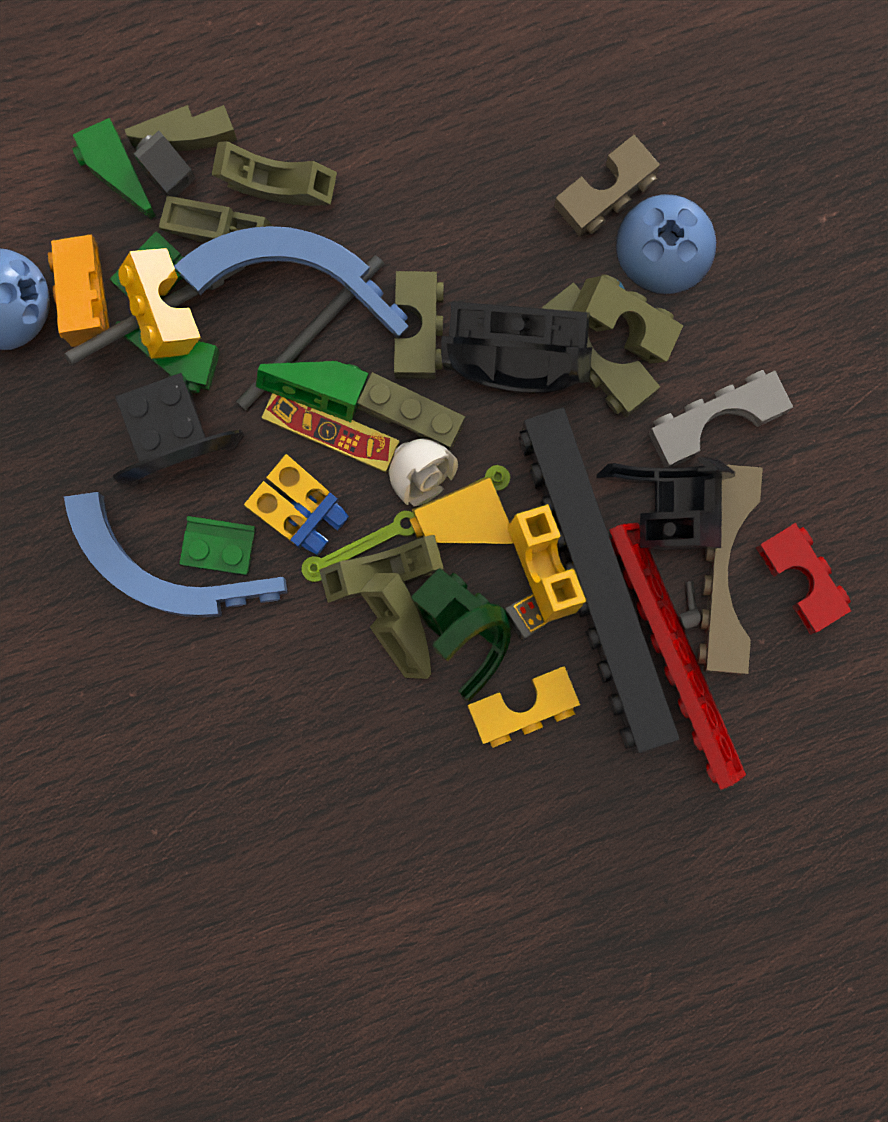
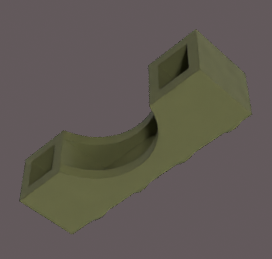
[542,282,660,418]

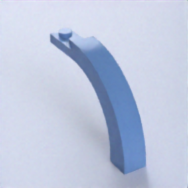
[174,226,409,338]
[64,492,288,617]

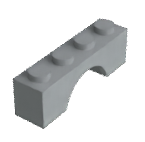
[648,370,793,468]

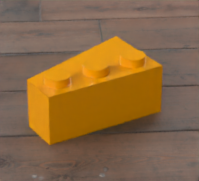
[48,234,110,347]

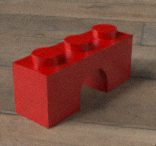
[756,523,851,635]

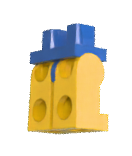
[244,454,349,556]

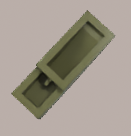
[124,105,237,151]
[159,196,273,243]
[360,573,431,679]

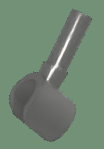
[679,581,701,632]

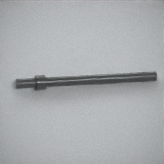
[236,255,384,411]
[64,267,245,365]

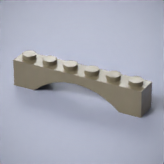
[697,465,763,675]

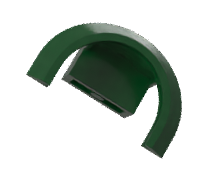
[411,568,511,702]

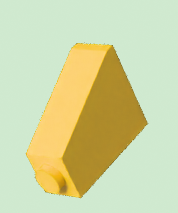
[409,477,513,544]

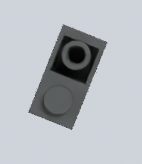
[134,131,195,197]

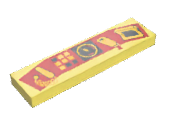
[261,393,400,473]

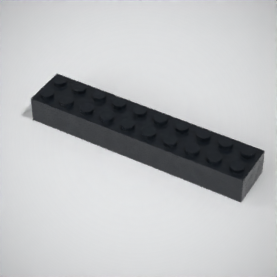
[518,407,679,753]

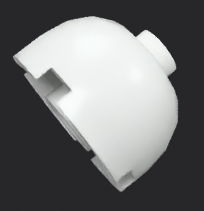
[389,438,458,506]

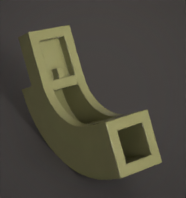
[212,141,337,206]
[319,535,443,603]

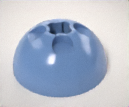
[616,194,716,294]
[0,248,50,350]

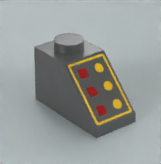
[505,593,557,642]

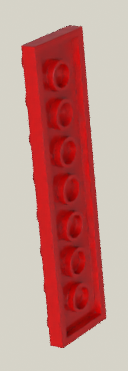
[609,523,746,790]

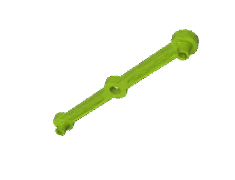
[302,465,510,582]

